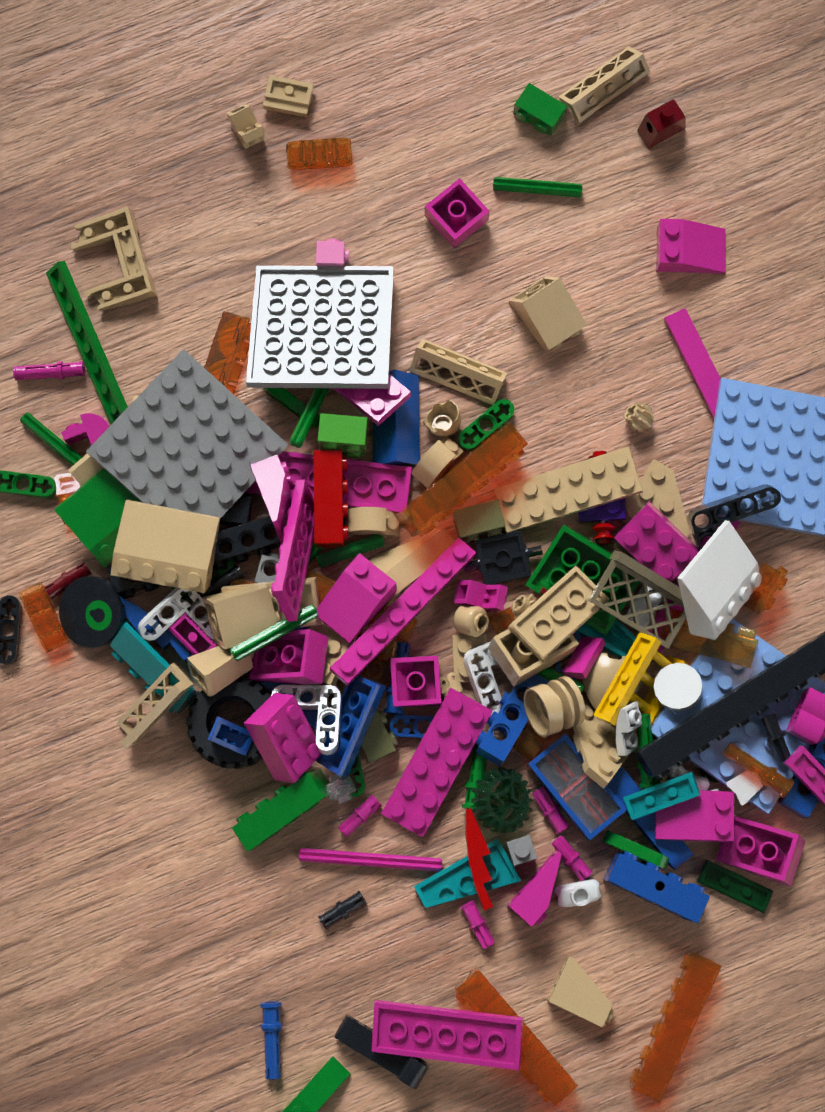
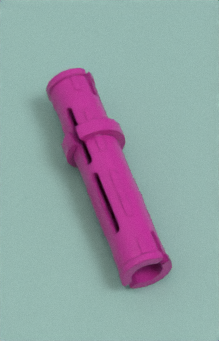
[13,361,85,381]

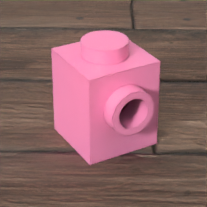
[316,238,349,266]

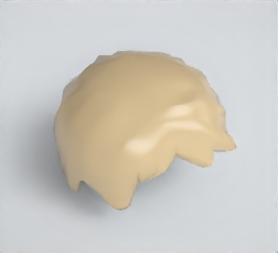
[422,400,461,437]

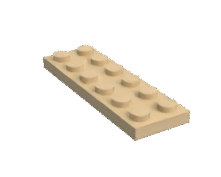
[494,447,643,533]

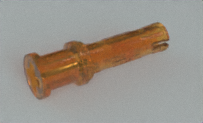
[723,742,794,798]

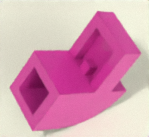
[61,413,110,446]
[453,580,508,612]

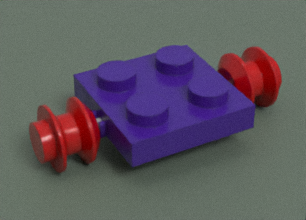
[578,451,627,545]

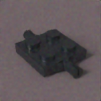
[464,530,543,585]

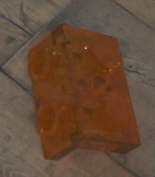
[743,563,788,614]

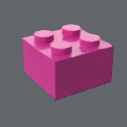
[424,178,490,249]

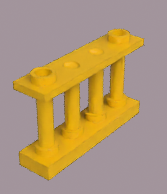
[593,632,688,735]

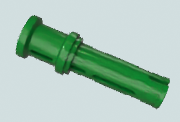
[637,714,661,788]
[462,740,487,811]

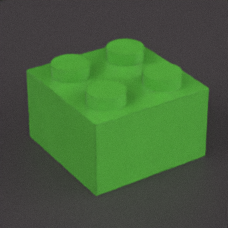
[318,413,369,458]

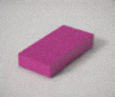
[562,637,606,679]

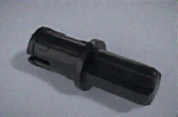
[761,713,791,762]

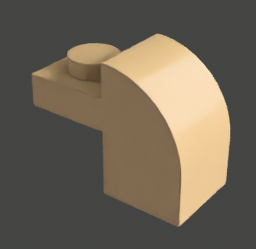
[226,103,266,149]
[411,436,464,488]
[344,507,399,537]

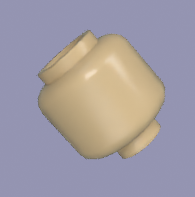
[454,605,489,637]

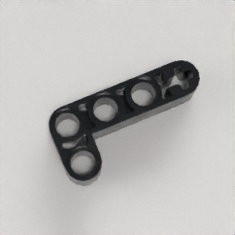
[688,484,781,550]
[334,1014,429,1089]

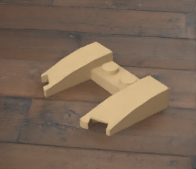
[71,207,157,311]

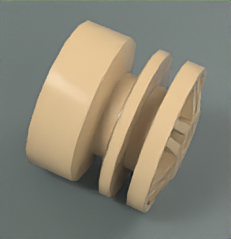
[524,676,585,737]

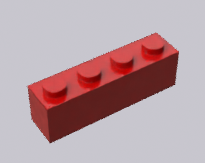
[313,450,348,547]

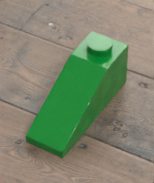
[281,1056,350,1112]

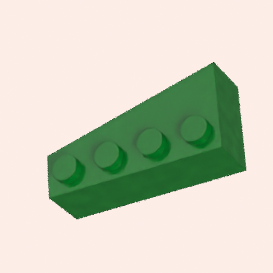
[232,769,336,852]

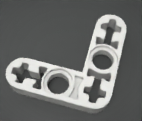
[138,588,214,641]
[463,641,502,715]
[271,685,342,755]

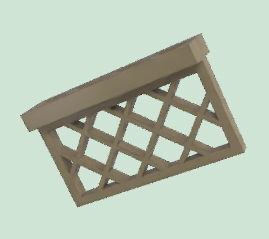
[588,550,686,649]

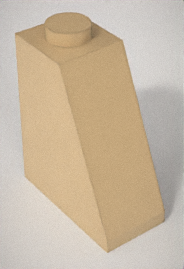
[187,646,254,697]
[547,955,614,1028]

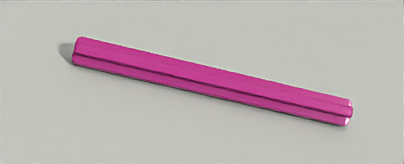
[299,848,442,871]

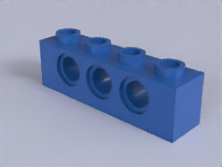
[475,674,549,767]
[778,737,825,819]

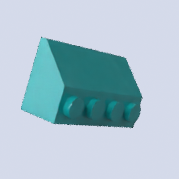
[110,622,197,714]

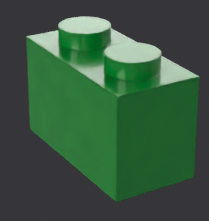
[513,83,567,136]

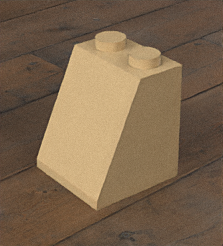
[508,276,587,351]
[203,584,281,649]

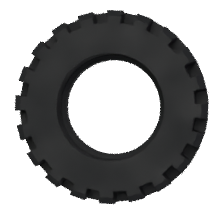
[186,677,271,769]

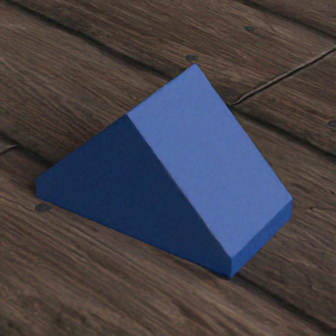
[208,716,252,756]

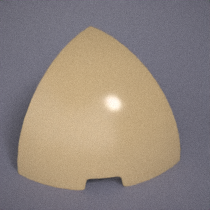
[582,653,646,710]

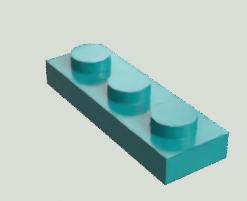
[623,772,701,820]

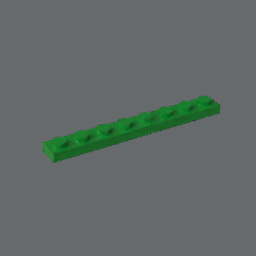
[46,261,128,424]

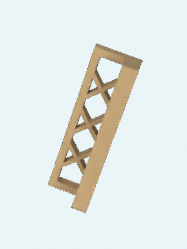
[558,46,650,123]
[409,339,507,405]
[117,663,193,749]

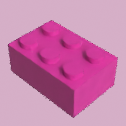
[614,501,700,582]
[244,693,322,783]

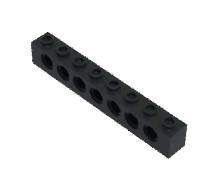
[107,516,281,599]

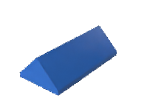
[373,370,420,467]
[316,675,386,776]

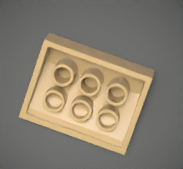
[111,500,220,593]

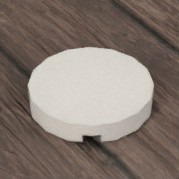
[654,663,703,711]

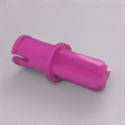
[533,787,570,834]
[338,794,382,837]
[552,836,592,881]
[460,900,495,949]

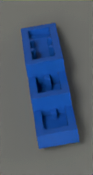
[120,597,192,663]

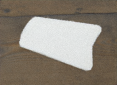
[726,766,767,805]

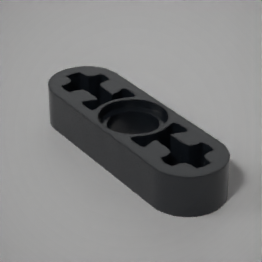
[0,595,22,665]

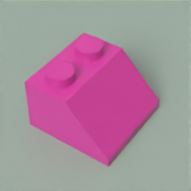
[390,655,441,707]

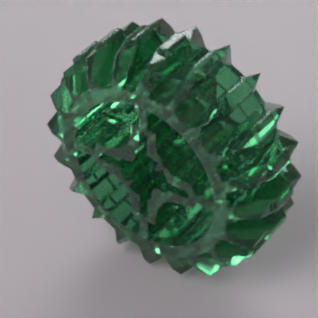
[470,767,534,833]

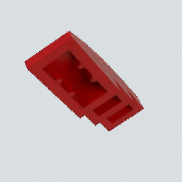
[465,808,493,911]

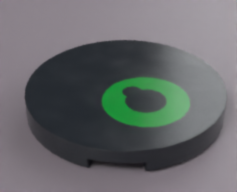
[59,576,125,648]

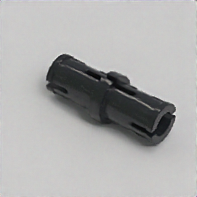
[318,891,367,930]

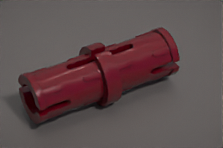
[44,561,92,600]

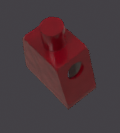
[637,99,686,149]

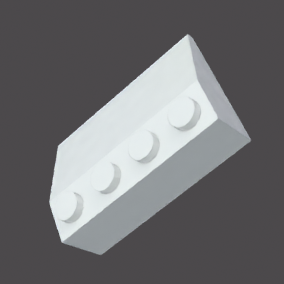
[677,520,762,640]

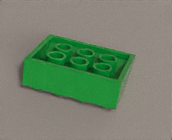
[54,468,140,568]
[526,524,640,635]

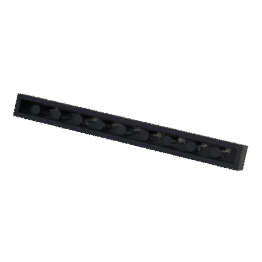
[633,631,825,779]

